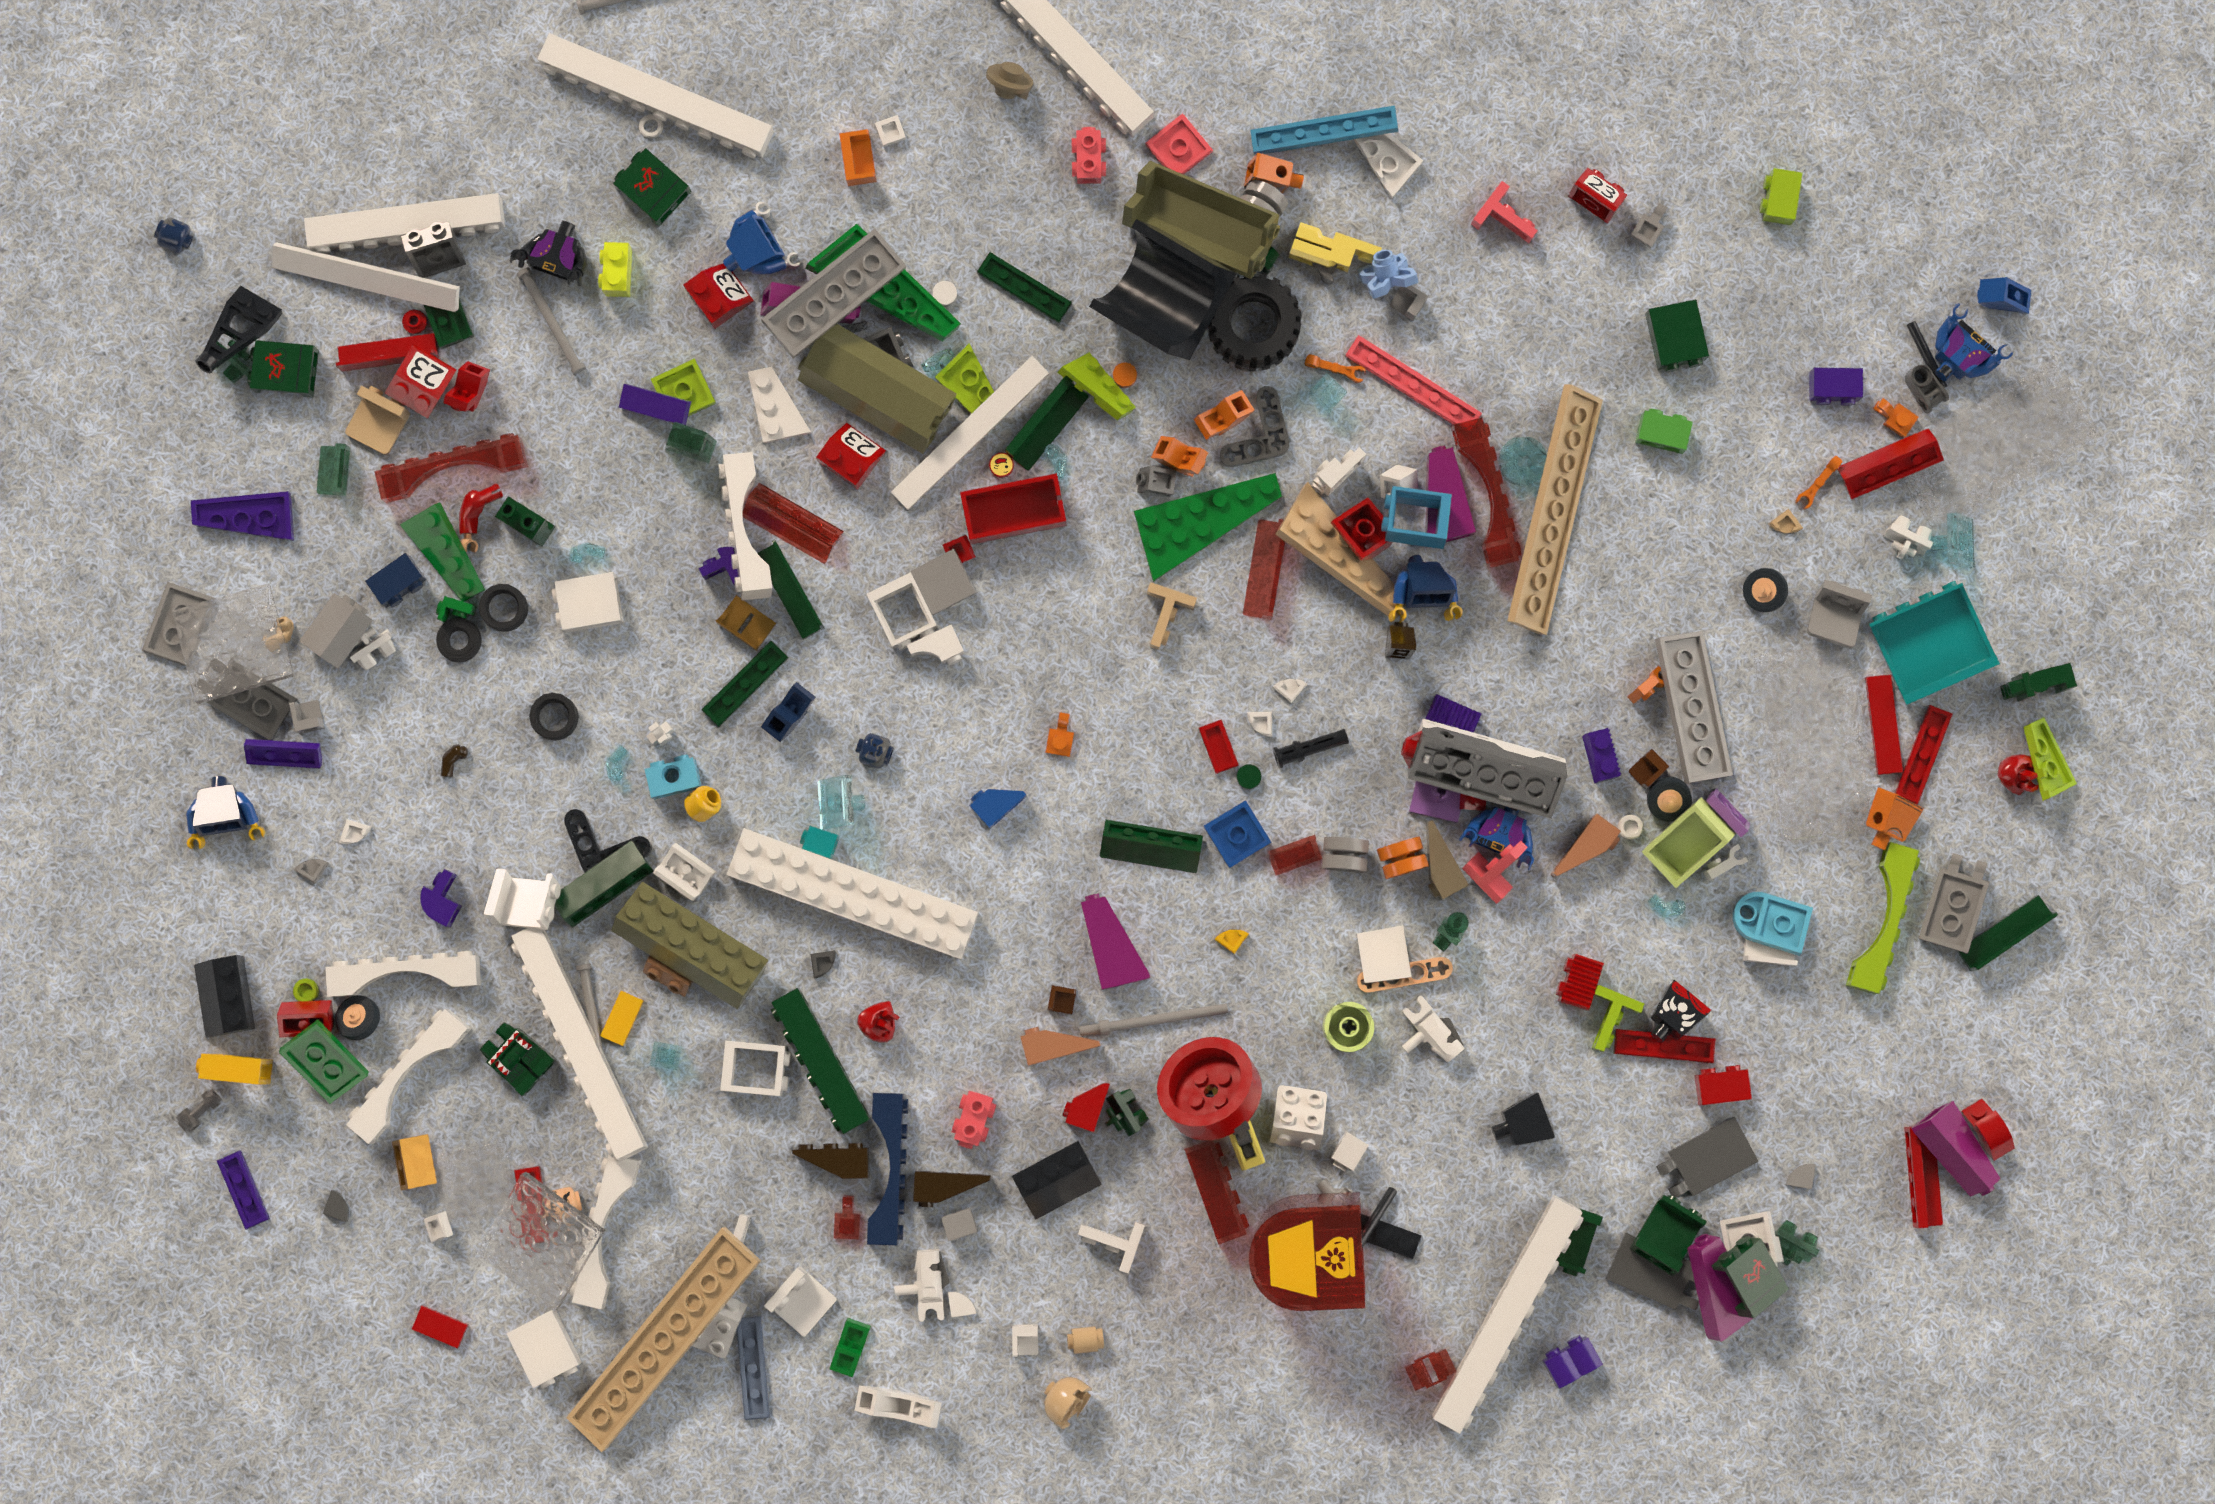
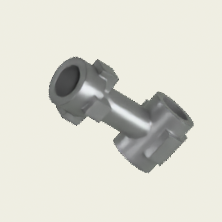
[176,1089,222,1133]

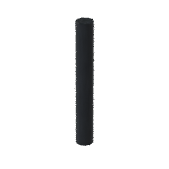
[1907,321,1948,388]
[1353,1187,1397,1253]

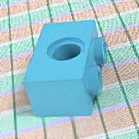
[644,755,702,800]

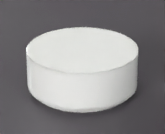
[639,114,663,139]
[933,281,957,306]
[1617,815,1643,840]

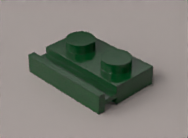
[423,297,474,349]

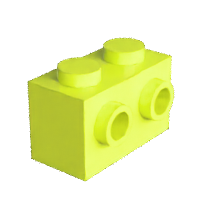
[598,242,632,297]

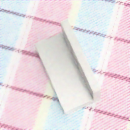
[1743,939,1798,966]

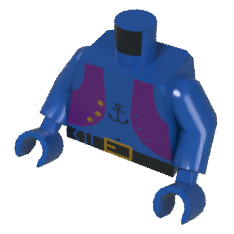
[1935,303,2014,381]
[1459,806,1534,870]

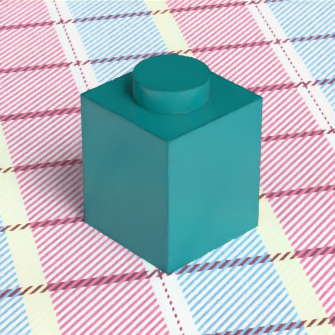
[800,826,840,860]

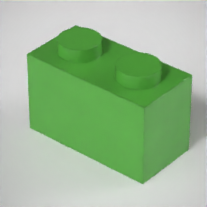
[1635,409,1693,454]

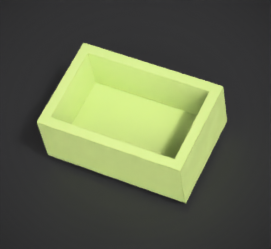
[1642,797,1736,888]

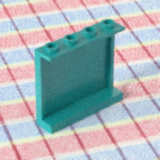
[1869,581,2000,705]

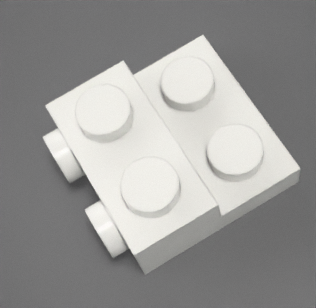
[1312,447,1366,496]
[1720,1211,1784,1268]

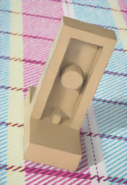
[1147,582,1197,650]

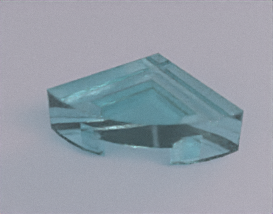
[921,348,954,372]

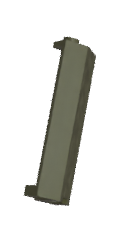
[1122,161,1280,279]
[798,324,957,454]

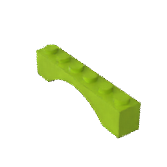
[1846,842,1920,994]

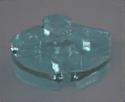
[1498,437,1547,487]

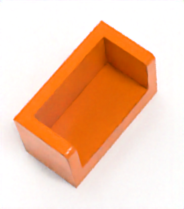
[839,129,877,186]

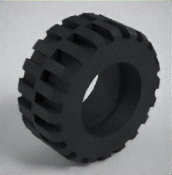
[1208,273,1302,371]

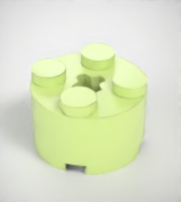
[1322,1002,1374,1052]

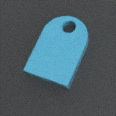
[1732,892,1813,956]

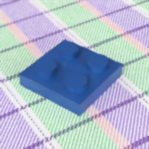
[1203,800,1272,868]

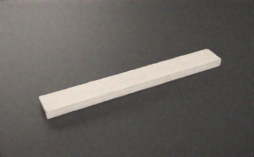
[272,242,460,312]
[891,356,1049,510]

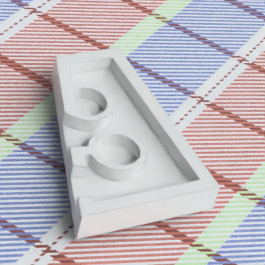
[1354,133,1423,199]
[748,367,811,444]

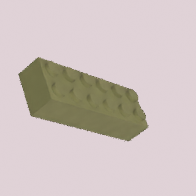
[611,882,769,1010]

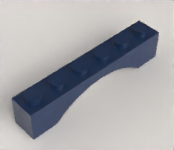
[867,1093,909,1246]

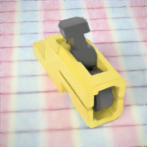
[1289,222,1382,285]
[1212,1087,1265,1171]

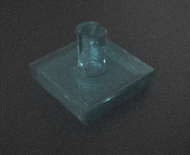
[1930,513,1975,568]
[818,775,865,830]

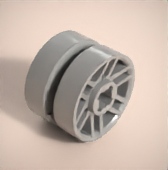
[1240,180,1288,220]
[1322,837,1369,873]

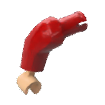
[459,484,503,553]

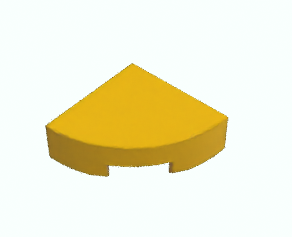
[1214,929,1249,954]

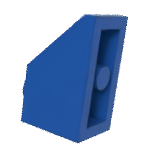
[1977,277,2031,314]
[969,789,1027,829]

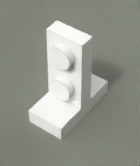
[1078,1221,1145,1274]

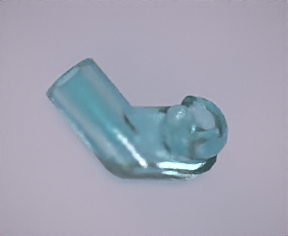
[1045,444,1068,480]
[569,543,606,563]
[605,744,629,782]
[1647,893,1686,917]

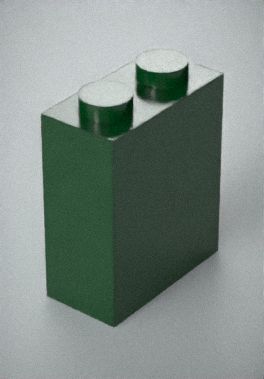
[1645,299,1709,373]

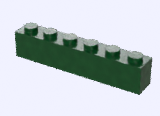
[770,988,871,1134]

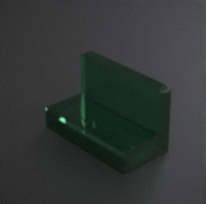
[317,443,350,496]

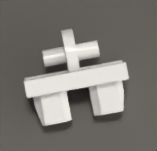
[1884,515,1933,559]
[350,627,396,671]

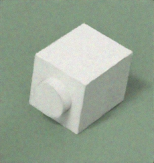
[1331,1132,1369,1172]

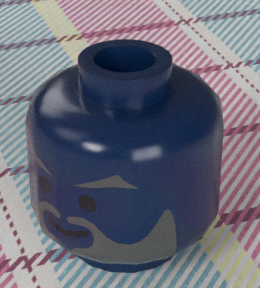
[154,217,193,253]
[855,733,894,769]

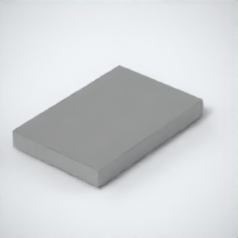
[142,582,215,667]

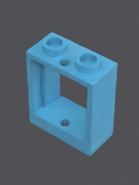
[1381,486,1452,549]

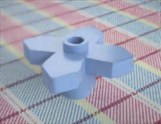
[1357,250,1419,299]

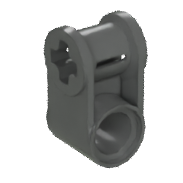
[1905,365,1949,414]

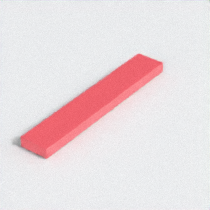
[1345,335,1482,435]

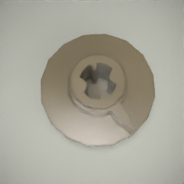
[986,62,1034,100]

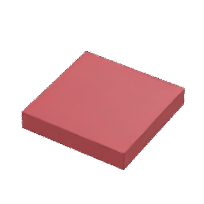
[1145,113,1213,174]

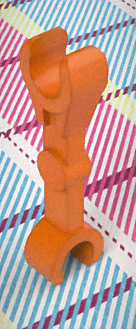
[1304,354,1366,383]
[1795,456,1843,510]

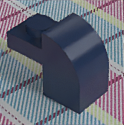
[761,682,816,742]

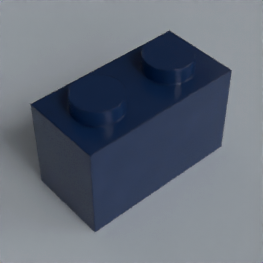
[365,553,427,608]

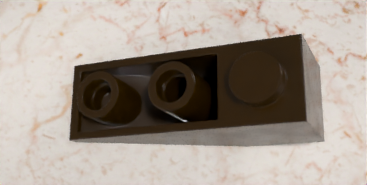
[792,1143,870,1179]

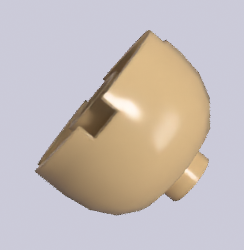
[1044,1377,1092,1429]

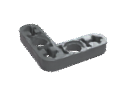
[1220,386,1289,467]

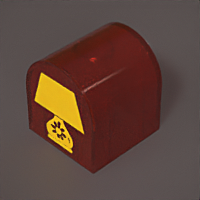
[1249,1192,1366,1311]

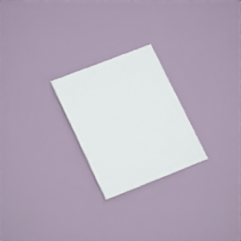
[1357,925,1412,983]

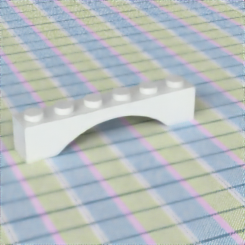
[718,452,772,600]
[326,951,481,997]
[346,1009,472,1144]
[570,1154,641,1309]

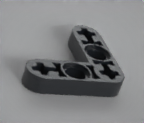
[564,809,652,873]

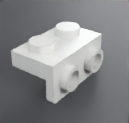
[653,843,716,901]

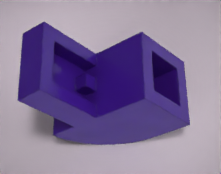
[698,547,738,586]
[420,869,462,928]

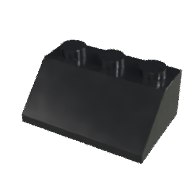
[194,955,255,1038]
[1012,1140,1102,1220]

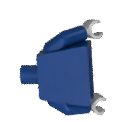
[723,202,801,275]

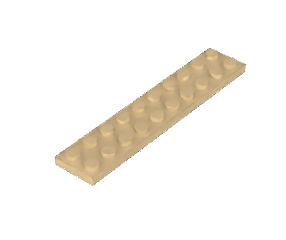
[1507,384,1603,635]
[566,1227,761,1452]

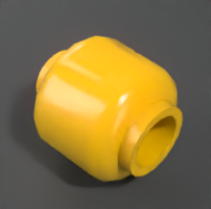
[684,786,721,822]

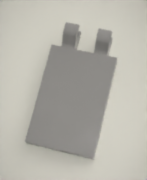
[1919,853,1990,954]

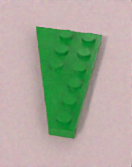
[1134,473,1282,582]

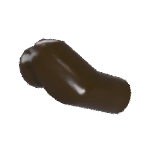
[440,744,468,777]

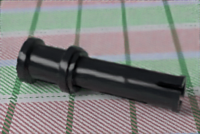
[1272,729,1349,769]

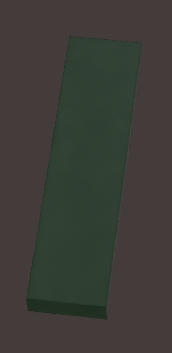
[977,252,1072,324]
[701,640,789,727]

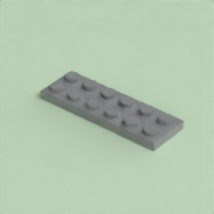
[761,229,907,359]
[1655,631,1733,784]

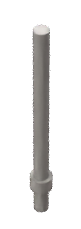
[1079,1003,1228,1036]

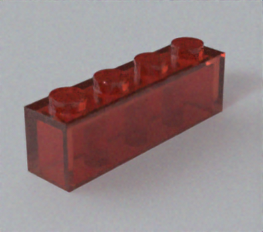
[1184,1140,1249,1244]

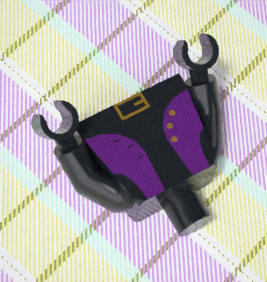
[510,221,588,286]

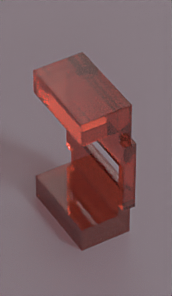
[1404,1348,1456,1391]

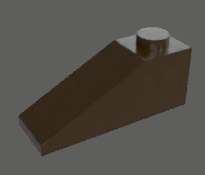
[1385,622,1416,659]
[913,1171,991,1207]

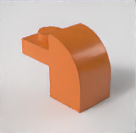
[1193,390,1255,440]
[1151,436,1209,477]

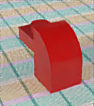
[443,361,490,412]
[1961,1099,2015,1161]

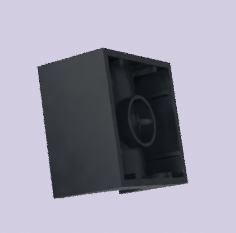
[1089,219,1237,361]

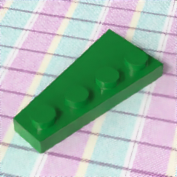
[400,502,485,602]

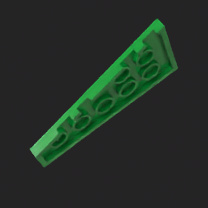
[805,224,961,342]

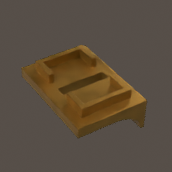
[716,595,777,651]

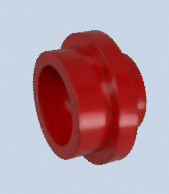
[402,309,427,334]

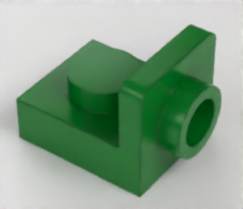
[436,596,477,623]

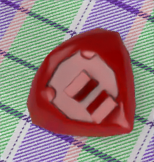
[1997,754,2039,795]
[857,1001,900,1043]

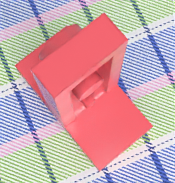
[1471,181,1538,243]
[1462,841,1528,904]

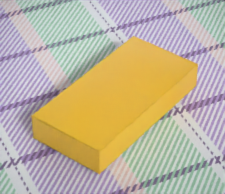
[600,990,644,1046]

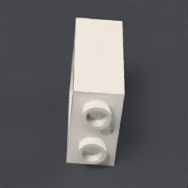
[867,572,938,651]
[720,1041,791,1096]

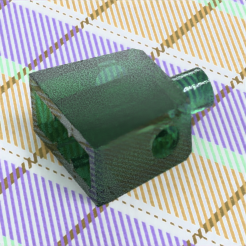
[665,422,717,464]

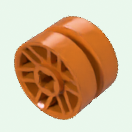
[1377,836,1429,879]

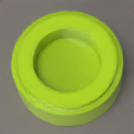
[293,978,319,1001]

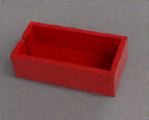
[960,473,1067,545]

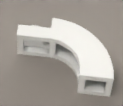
[854,1385,942,1428]

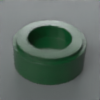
[1237,764,1262,789]

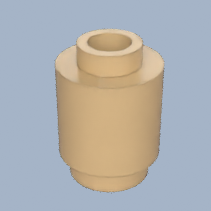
[1067,1326,1104,1354]

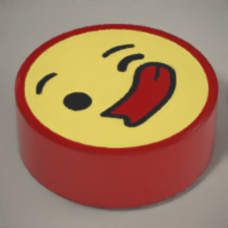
[989,453,1014,478]

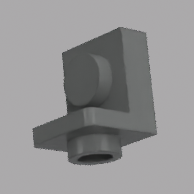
[1136,466,1176,496]

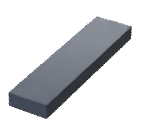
[737,1316,770,1420]

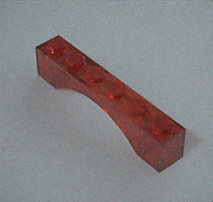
[1451,417,1521,569]
[374,433,529,503]

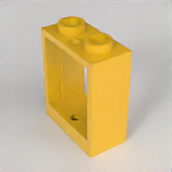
[196,1053,273,1085]

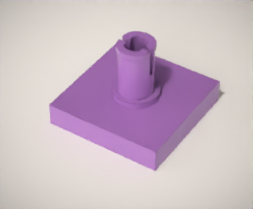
[1409,781,1461,823]
[1706,788,1750,837]

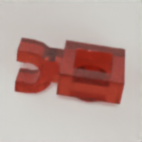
[834,1195,861,1240]

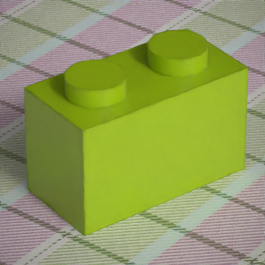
[1759,168,1803,225]

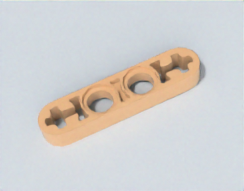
[1357,957,1453,993]

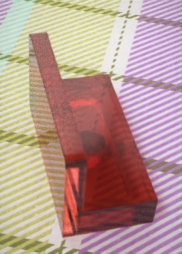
[1267,835,1322,876]

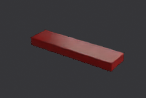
[1865,674,1903,775]
[1895,705,1953,805]
[1613,1029,1716,1063]

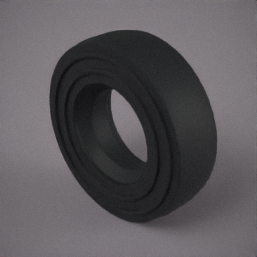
[436,618,482,663]

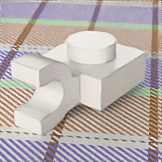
[646,722,675,746]
[1703,844,1748,881]

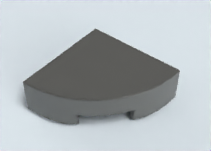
[810,950,836,979]
[323,1190,349,1222]

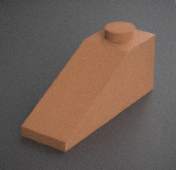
[1550,813,1621,877]
[1020,1027,1101,1066]

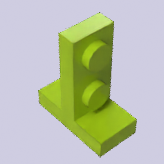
[1592,985,1645,1052]

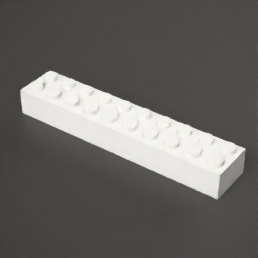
[726,828,979,960]

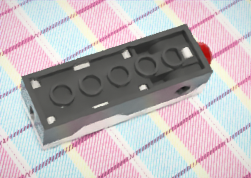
[1401,719,1568,819]

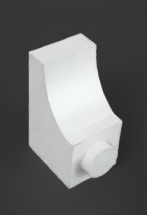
[907,625,965,665]

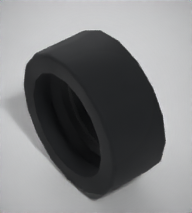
[479,584,528,632]
[529,692,579,741]

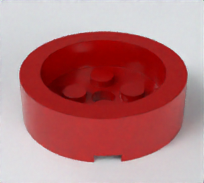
[1157,1037,1262,1141]

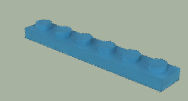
[1250,105,1399,156]

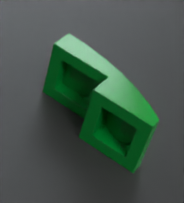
[829,1318,871,1378]

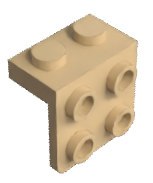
[345,386,411,455]

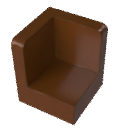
[1628,749,1670,789]
[1047,985,1077,1014]

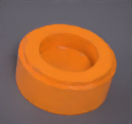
[1113,362,1137,388]

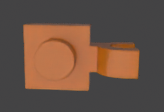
[1873,398,1919,438]
[1627,666,1664,704]
[1045,712,1074,757]

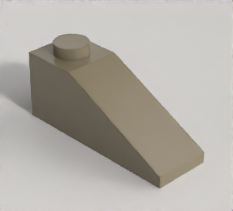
[1426,820,1469,900]

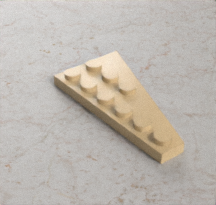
[1275,482,1405,620]

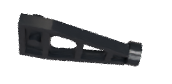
[195,286,282,374]

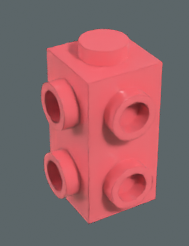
[1072,127,1106,184]
[951,1091,997,1149]

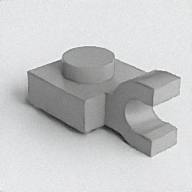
[1630,202,1668,249]

